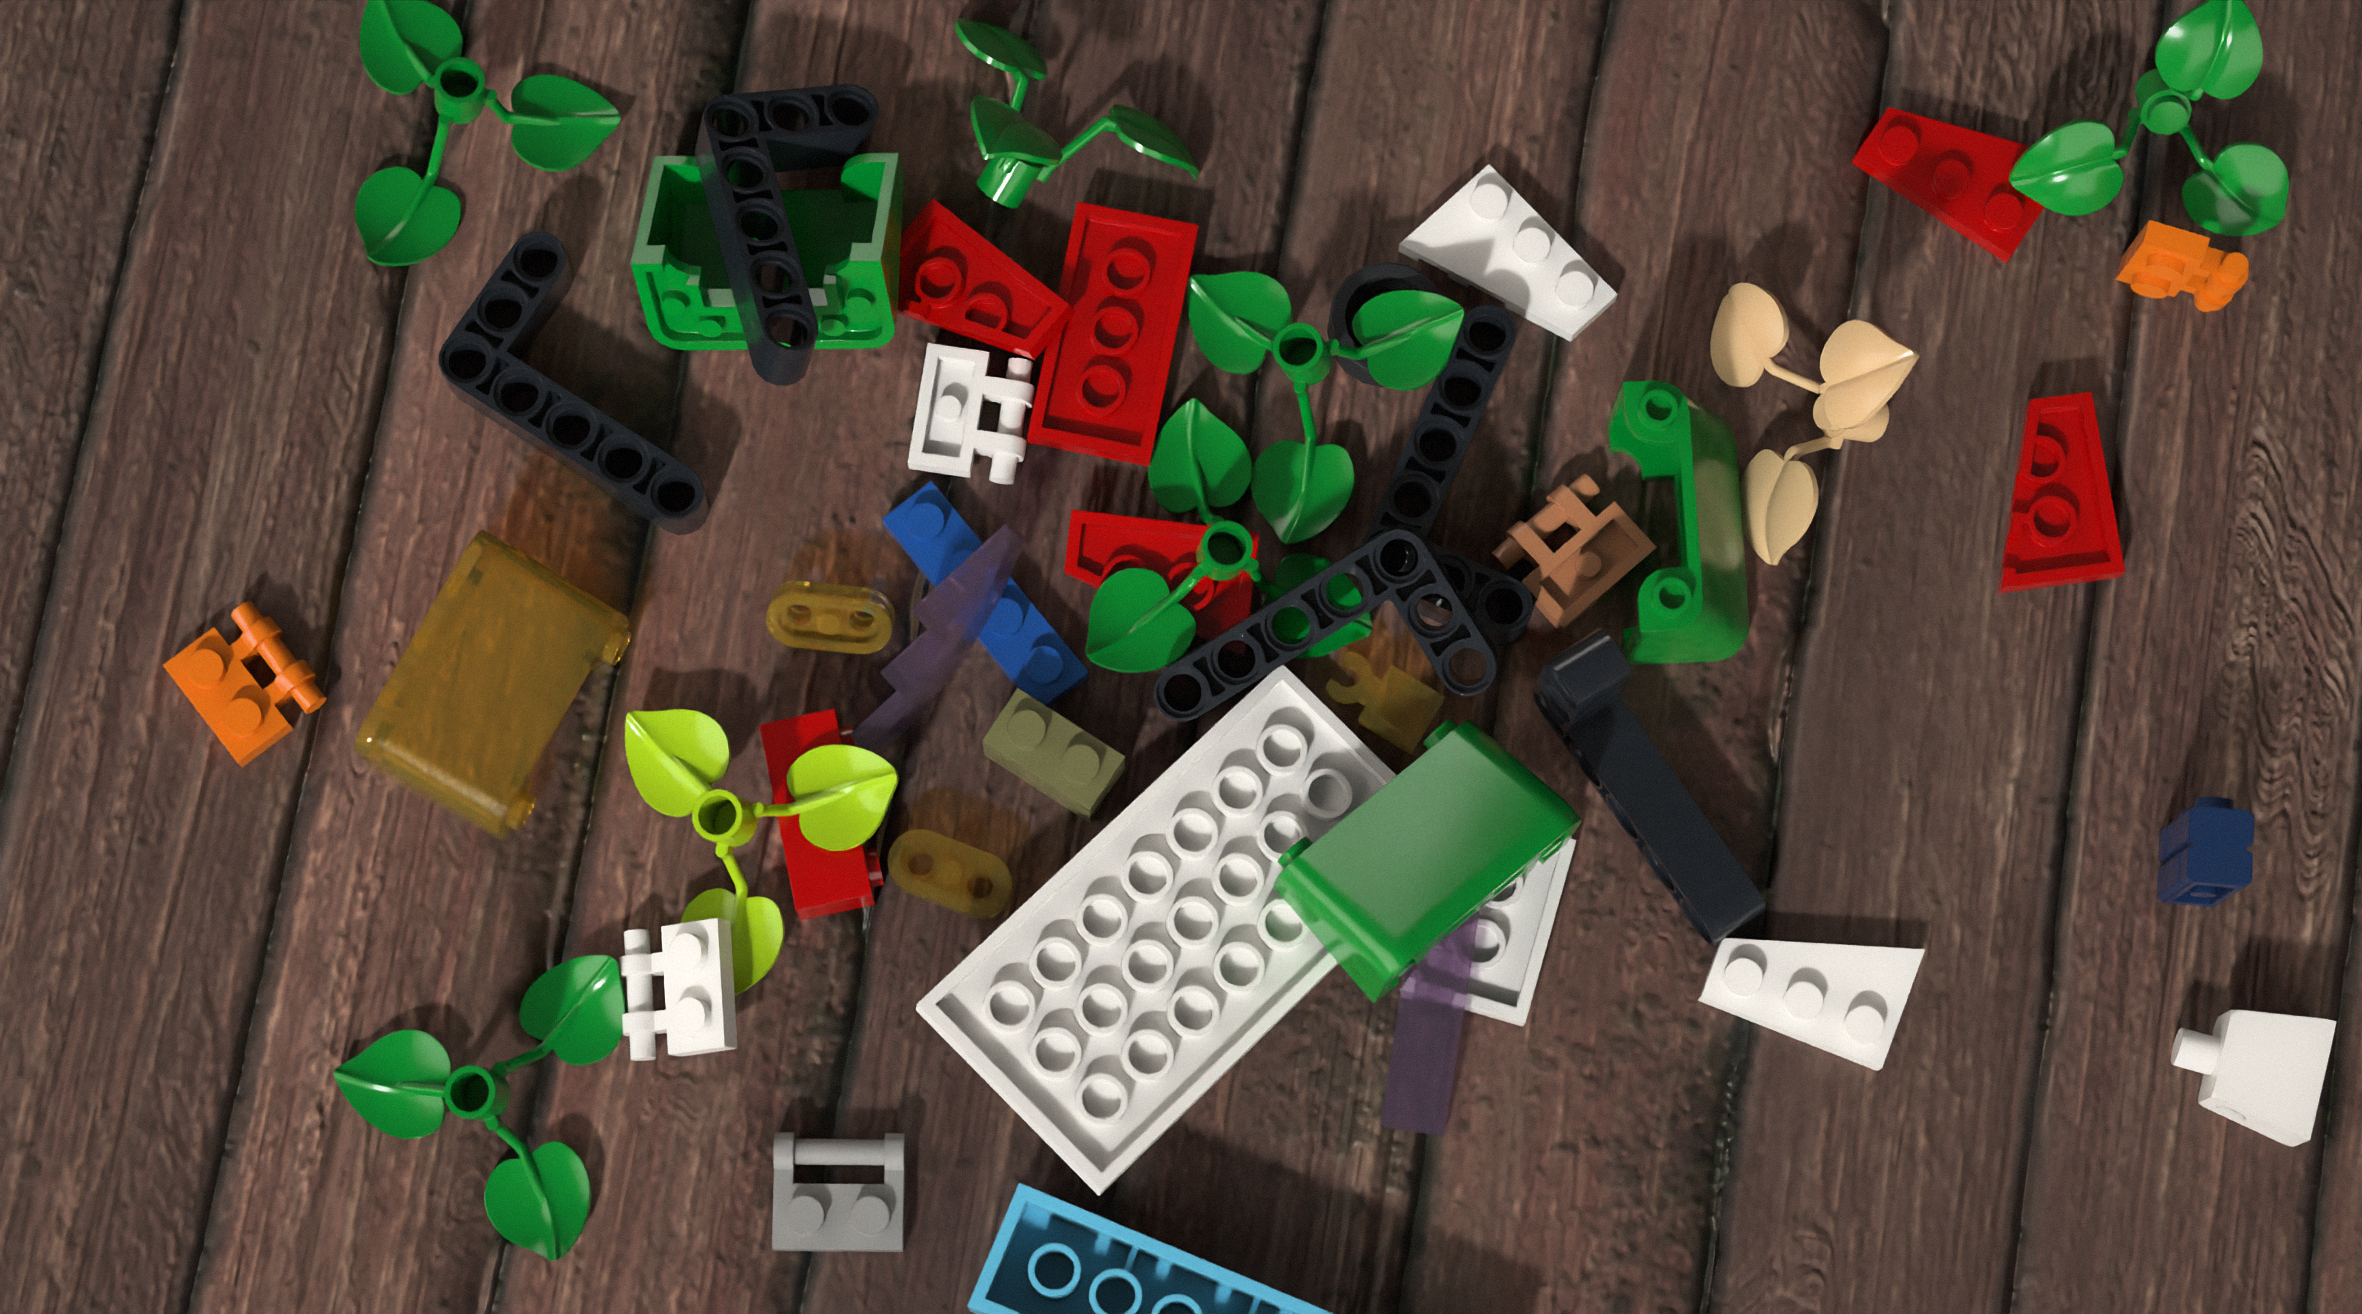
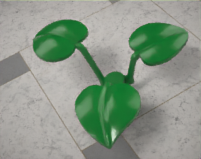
[355,0,621,266]
[2009,0,2289,236]
[954,18,1200,208]
[1187,271,1465,545]
[1085,399,1373,673]
[334,955,627,1261]

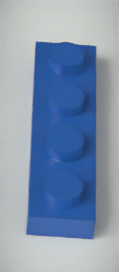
[882,481,1089,708]

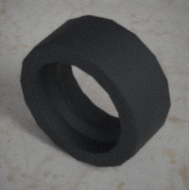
[1327,262,1441,388]

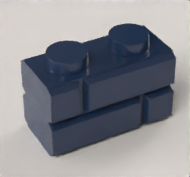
[2157,797,2254,908]

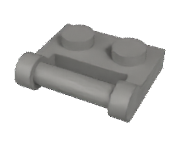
[772,1132,906,1252]

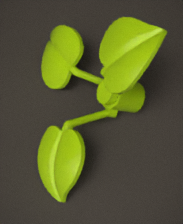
[625,709,899,996]

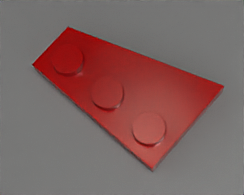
[1852,107,2044,263]
[1997,391,2126,594]
[1064,509,1260,658]

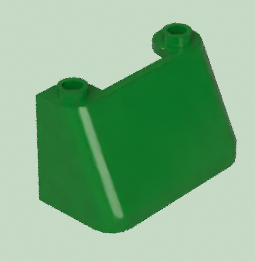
[631,153,903,350]
[1606,380,1750,665]
[1273,718,1582,1004]

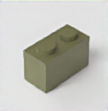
[982,688,1125,823]

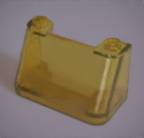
[354,530,631,841]

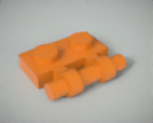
[2115,220,2249,312]
[163,601,326,768]

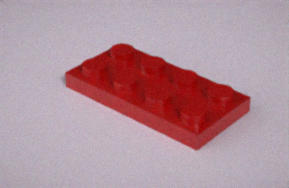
[1027,201,1199,466]

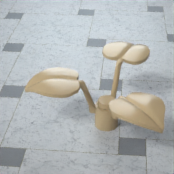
[1710,283,1920,565]

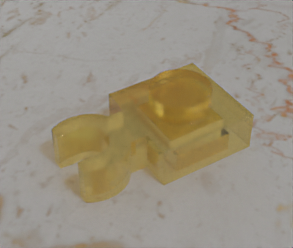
[1325,651,1446,755]

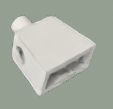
[2171,1010,2337,1147]

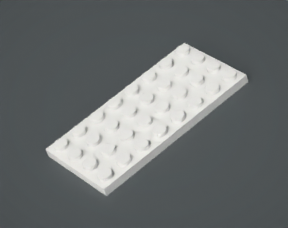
[916,664,1397,1196]

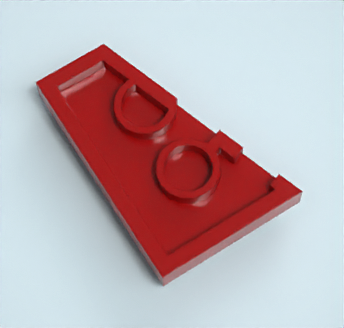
[897,198,1075,360]

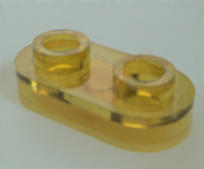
[766,581,895,654]
[888,829,1012,919]

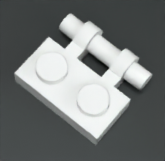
[908,343,1035,485]
[619,918,738,1061]

